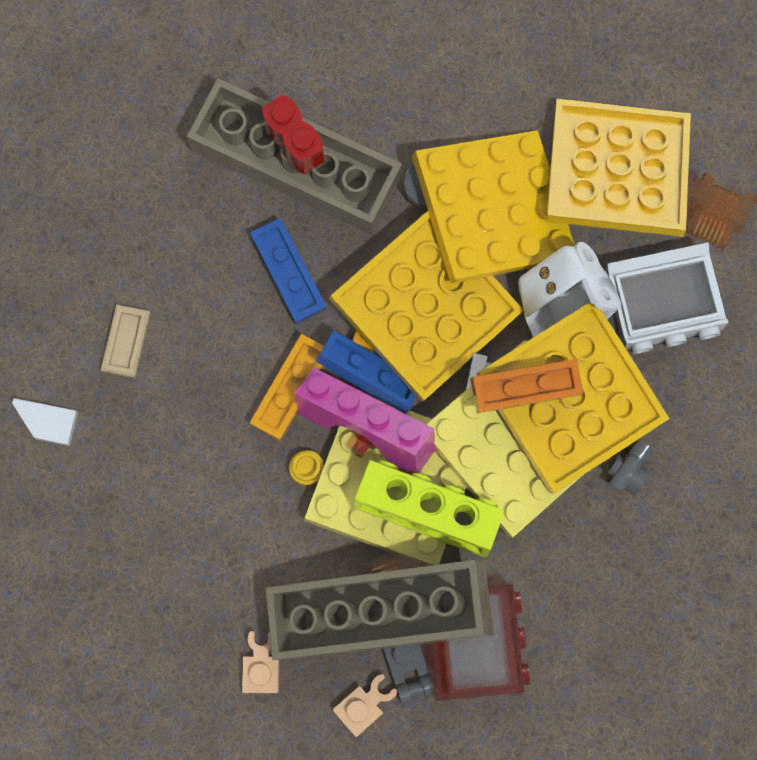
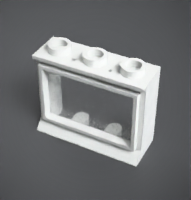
[605,242,729,354]

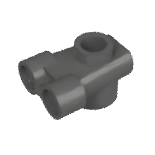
[607,439,654,495]

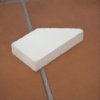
[12,398,78,446]

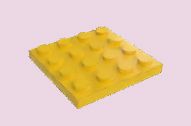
[546,99,691,237]
[411,130,575,284]
[329,211,524,402]
[476,302,670,494]

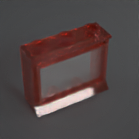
[432,583,530,702]

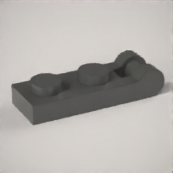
[383,645,436,705]

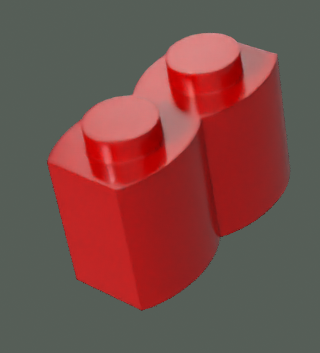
[262,94,324,175]

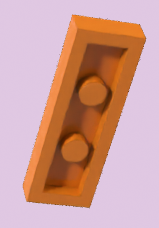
[470,359,584,414]

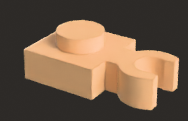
[242,631,279,693]
[333,674,398,737]

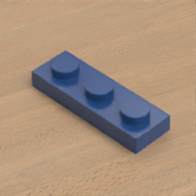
[250,218,327,325]
[316,330,416,414]

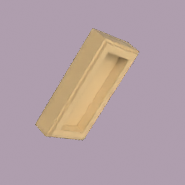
[101,304,151,379]

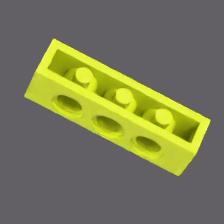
[353,460,505,558]

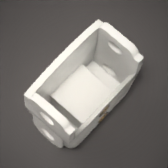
[518,242,622,337]

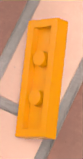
[250,334,324,442]

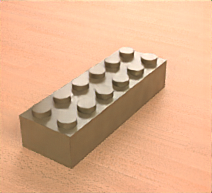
[186,78,402,235]
[266,560,494,661]

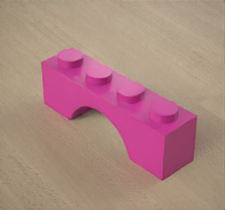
[295,368,435,473]

